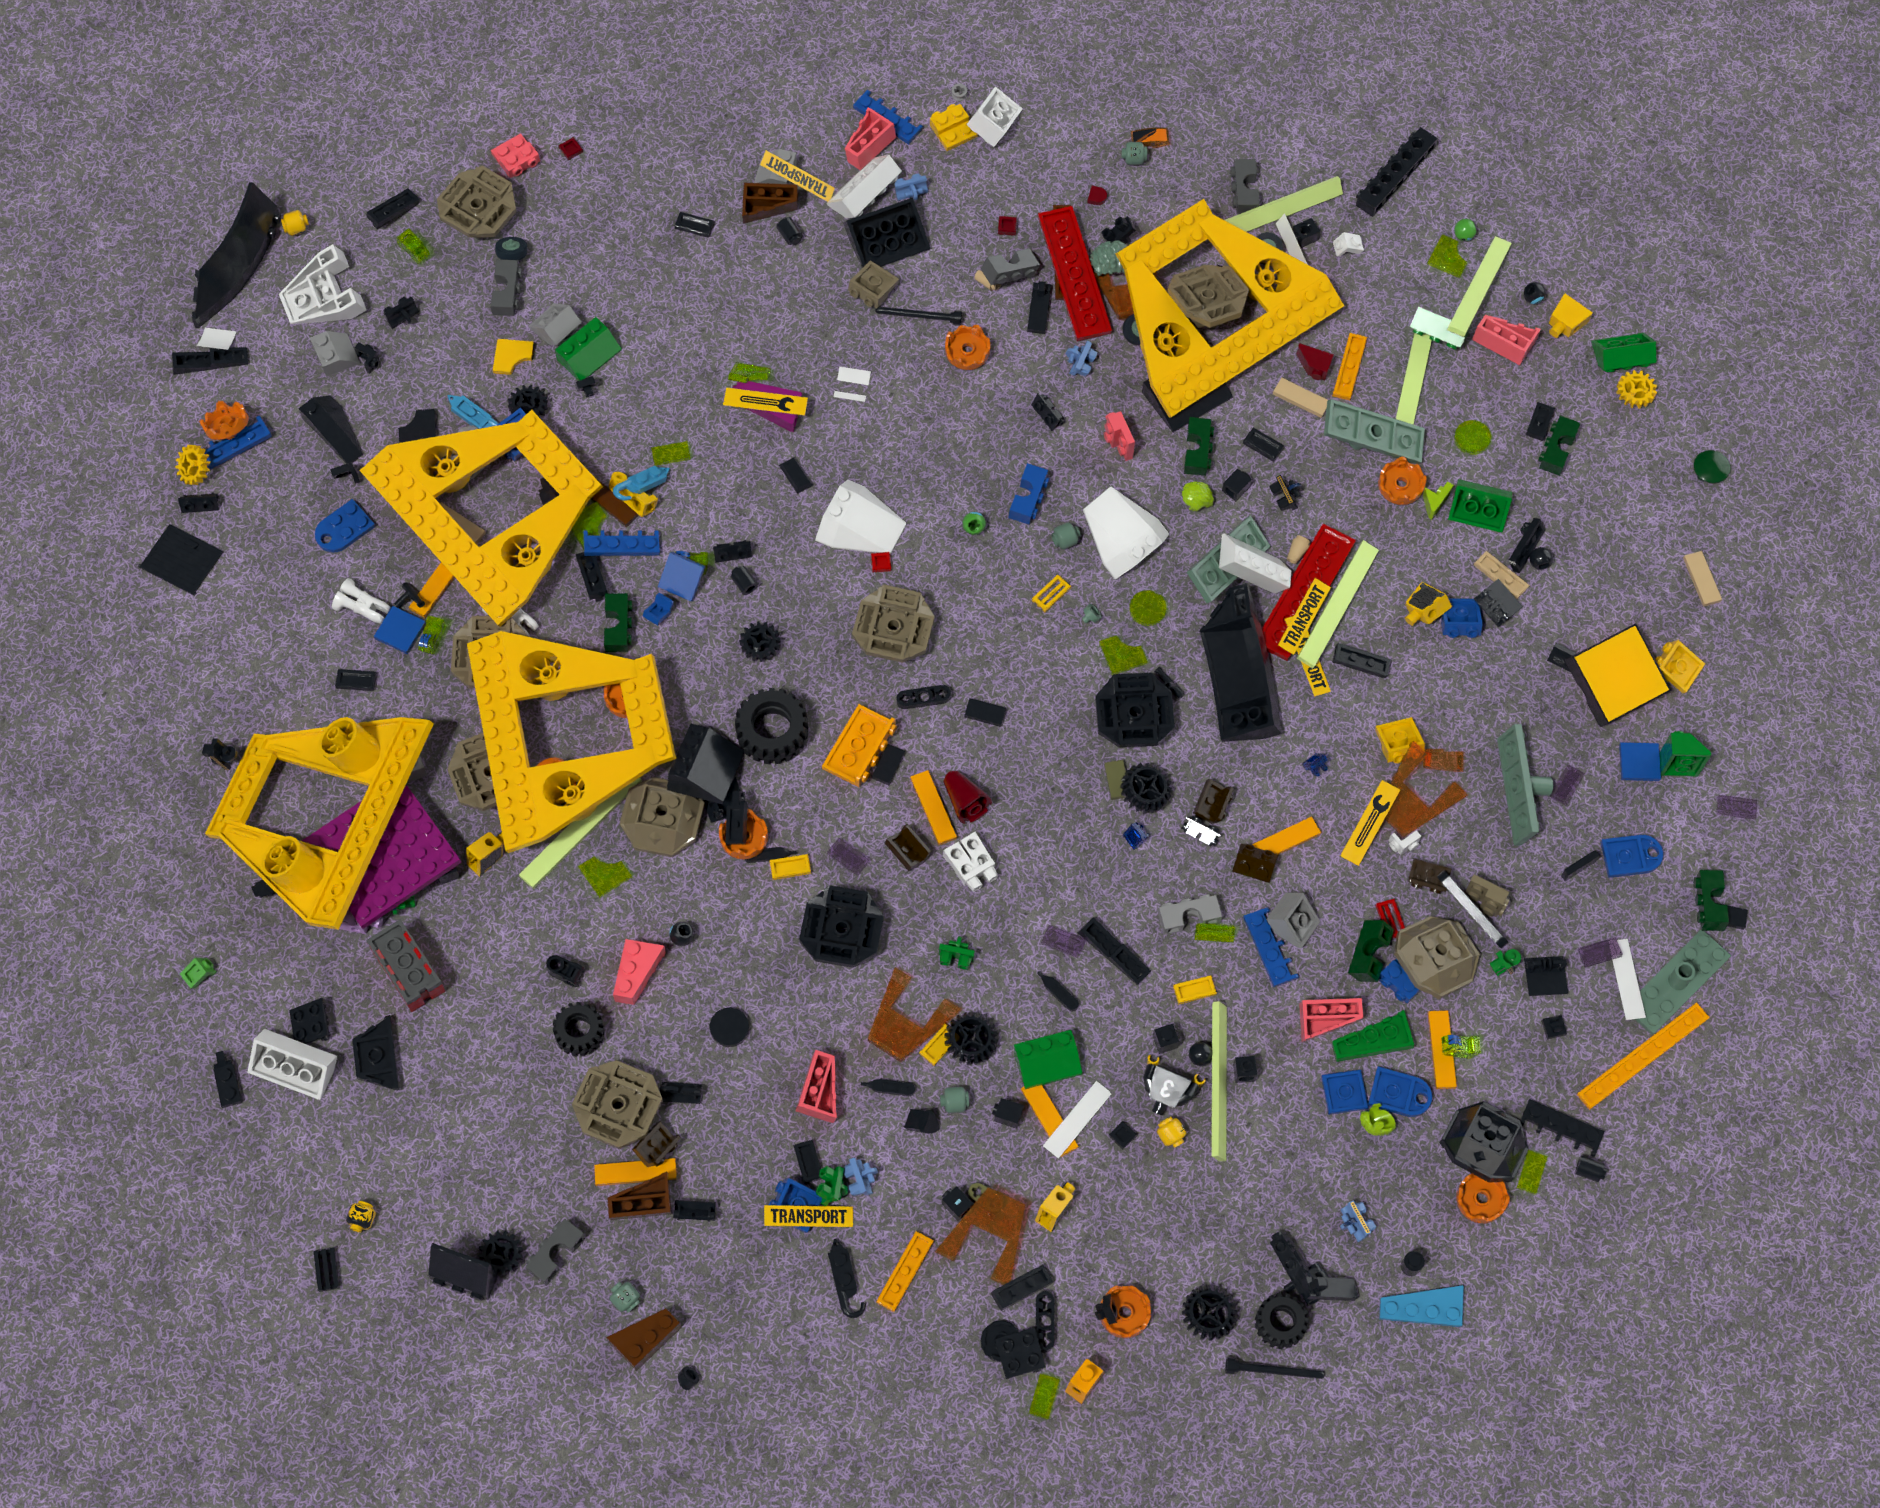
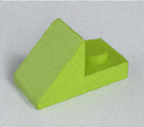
[1423,481,1454,520]

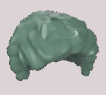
[1090,241,1127,276]

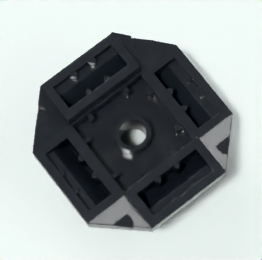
[1095,672,1175,748]
[799,885,884,968]
[1439,1101,1528,1183]

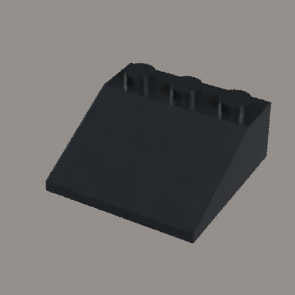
[428,1243,497,1301]

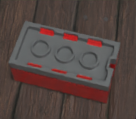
[366,919,445,1013]

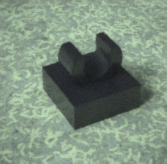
[575,376,595,398]
[1541,1015,1567,1039]
[1095,1294,1117,1325]

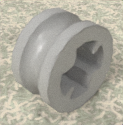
[952,84,967,101]

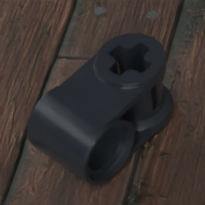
[546,955,586,987]

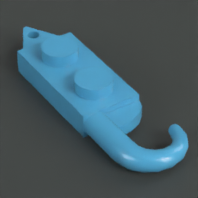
[447,395,499,429]
[613,466,670,501]

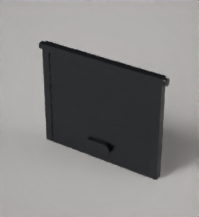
[138,524,223,596]

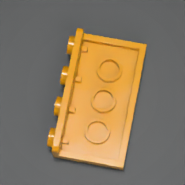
[822,704,897,787]

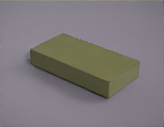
[1104,760,1126,800]

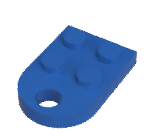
[315,499,376,553]
[1600,835,1663,878]
[1368,1067,1432,1117]

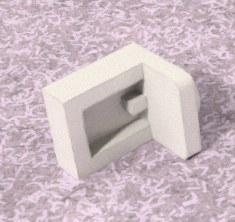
[1333,232,1364,257]
[1389,830,1421,855]

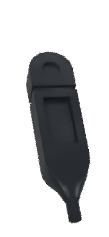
[745,847,797,863]
[1037,971,1079,1012]
[861,1079,915,1096]

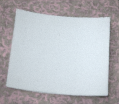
[196,328,236,350]
[833,367,871,402]

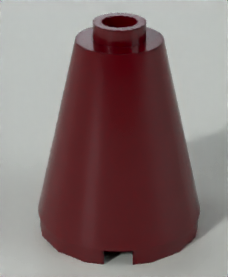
[943,771,992,824]

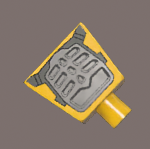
[1405,582,1452,626]
[466,832,504,877]
[1035,1182,1075,1232]

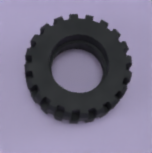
[735,688,809,764]

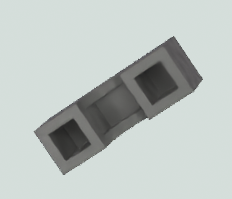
[1230,159,1259,214]
[981,249,1040,285]
[491,259,522,316]
[526,1219,585,1286]

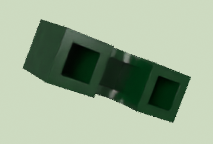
[1538,415,1581,476]
[1184,417,1214,476]
[604,593,633,652]
[1693,870,1729,931]
[1348,920,1394,982]

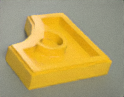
[492,339,534,375]

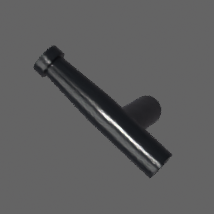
[394,582,425,608]
[1154,667,1185,699]

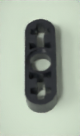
[896,685,951,709]
[1035,1291,1054,1352]

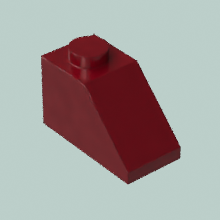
[1296,343,1334,381]

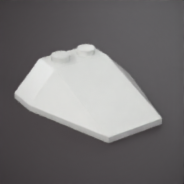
[815,480,907,554]
[1083,487,1169,579]

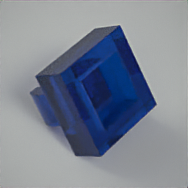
[1302,753,1328,777]
[1123,822,1149,850]

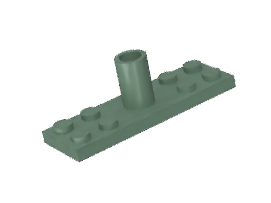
[1324,399,1425,464]
[1187,515,1270,603]
[1497,724,1553,846]
[1635,930,1731,1036]

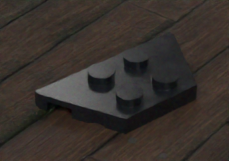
[352,1015,400,1091]

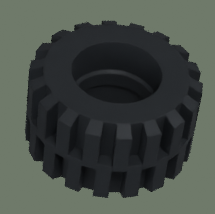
[553,1002,605,1057]
[1255,1293,1309,1349]

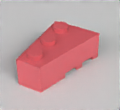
[845,107,896,171]
[1472,315,1541,365]
[613,939,666,1005]
[1299,998,1363,1042]
[795,1050,837,1123]

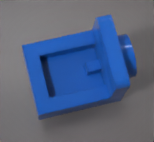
[643,593,674,626]

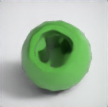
[1454,218,1476,241]
[962,512,986,535]

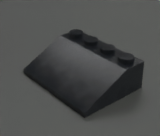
[843,197,931,268]
[1142,379,1233,433]
[667,723,744,804]

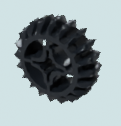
[1120,763,1172,814]
[944,1012,998,1065]
[1182,1285,1238,1341]

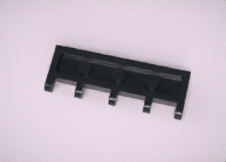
[1520,1099,1605,1157]

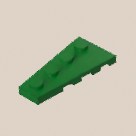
[1331,1010,1414,1062]

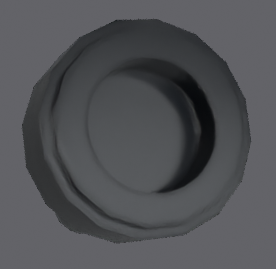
[678,1366,699,1390]

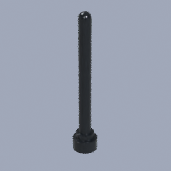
[875,307,962,326]
[1225,1357,1325,1379]

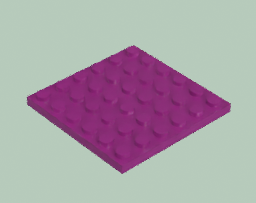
[302,785,462,929]

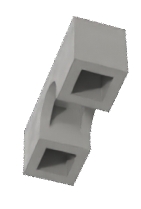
[1158,894,1222,935]

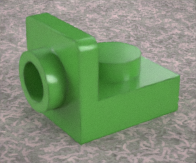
[180,958,216,989]

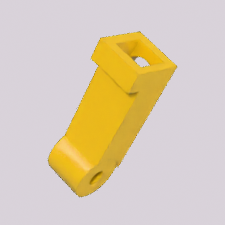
[609,472,658,517]

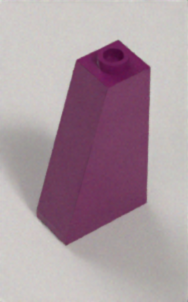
[733,379,802,432]

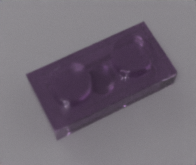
[1549,764,1585,806]

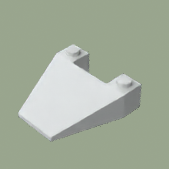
[279,244,367,324]

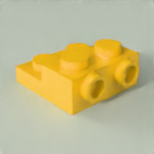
[930,104,978,151]
[1655,640,1705,693]
[1375,717,1425,763]

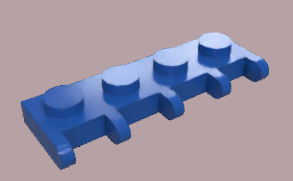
[853,90,924,145]
[204,416,272,472]
[583,530,660,556]
[1243,907,1299,987]

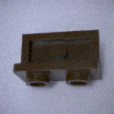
[1193,779,1234,824]
[884,824,931,871]
[1232,844,1278,883]
[1408,858,1452,894]
[632,1121,681,1167]

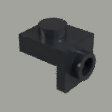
[355,342,380,374]

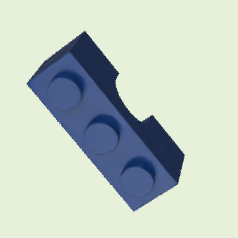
[1008,463,1050,524]

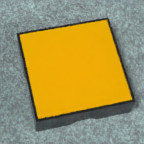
[1564,623,1671,727]

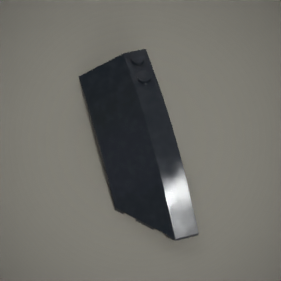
[192,182,281,328]
[1199,583,1282,742]

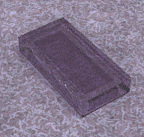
[1716,795,1757,820]
[827,838,870,876]
[1041,925,1085,958]
[1578,937,1623,968]

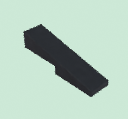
[172,347,248,375]
[1077,917,1151,985]

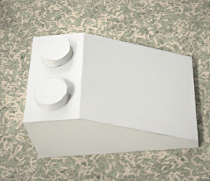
[967,87,1022,147]

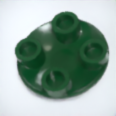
[1693,450,1731,483]

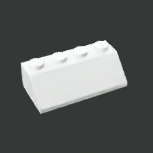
[826,155,902,219]
[1219,533,1291,593]
[247,1029,337,1100]

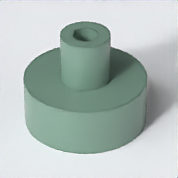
[1082,604,1102,623]

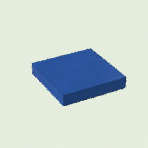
[658,552,705,601]
[374,606,426,654]
[1619,742,1661,781]
[1321,1070,1368,1115]

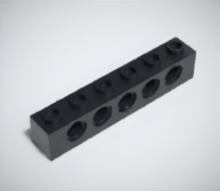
[1356,127,1438,217]

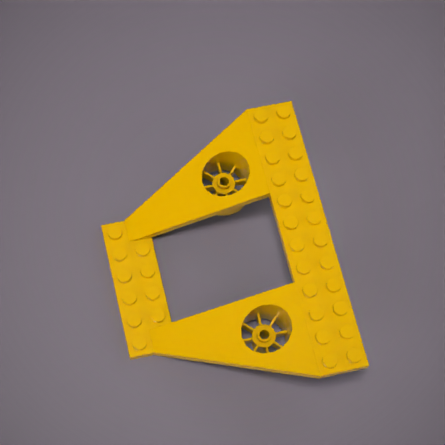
[1115,199,1344,418]
[359,410,603,627]
[467,631,676,853]
[205,717,434,930]

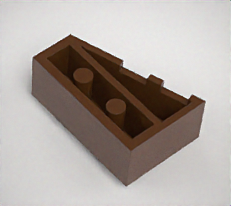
[742,183,798,224]
[607,1171,672,1220]
[606,1308,682,1371]

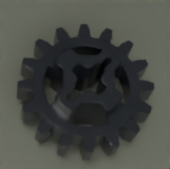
[508,385,548,418]
[739,621,781,662]
[478,1230,524,1276]

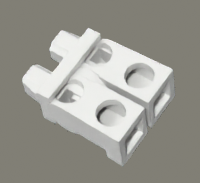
[943,832,998,892]

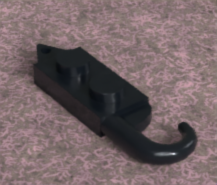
[828,1239,865,1318]

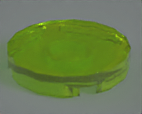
[1454,420,1491,455]
[1129,590,1167,626]

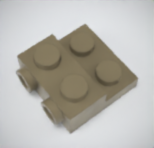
[848,261,899,309]
[1465,874,1510,917]

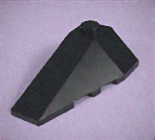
[298,395,363,464]

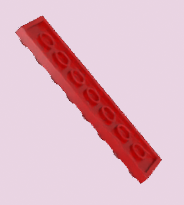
[1038,206,1112,341]
[1262,524,1356,661]

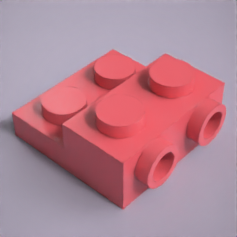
[491,133,540,178]
[1104,411,1135,461]

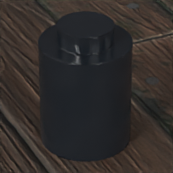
[776,217,803,245]
[730,566,759,595]
[1574,1155,1607,1182]
[1401,1251,1425,1276]

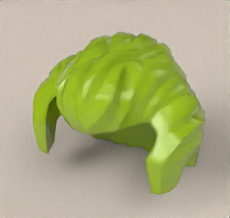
[1182,481,1214,512]
[1360,1103,1396,1136]

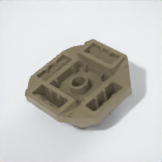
[437,165,517,238]
[1167,265,1249,328]
[852,585,935,663]
[451,616,529,689]
[447,733,497,811]
[620,777,705,857]
[1394,916,1480,999]
[572,1060,663,1149]

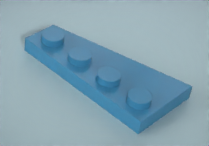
[1379,1285,1464,1327]

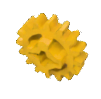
[1616,370,1657,409]
[175,445,210,485]

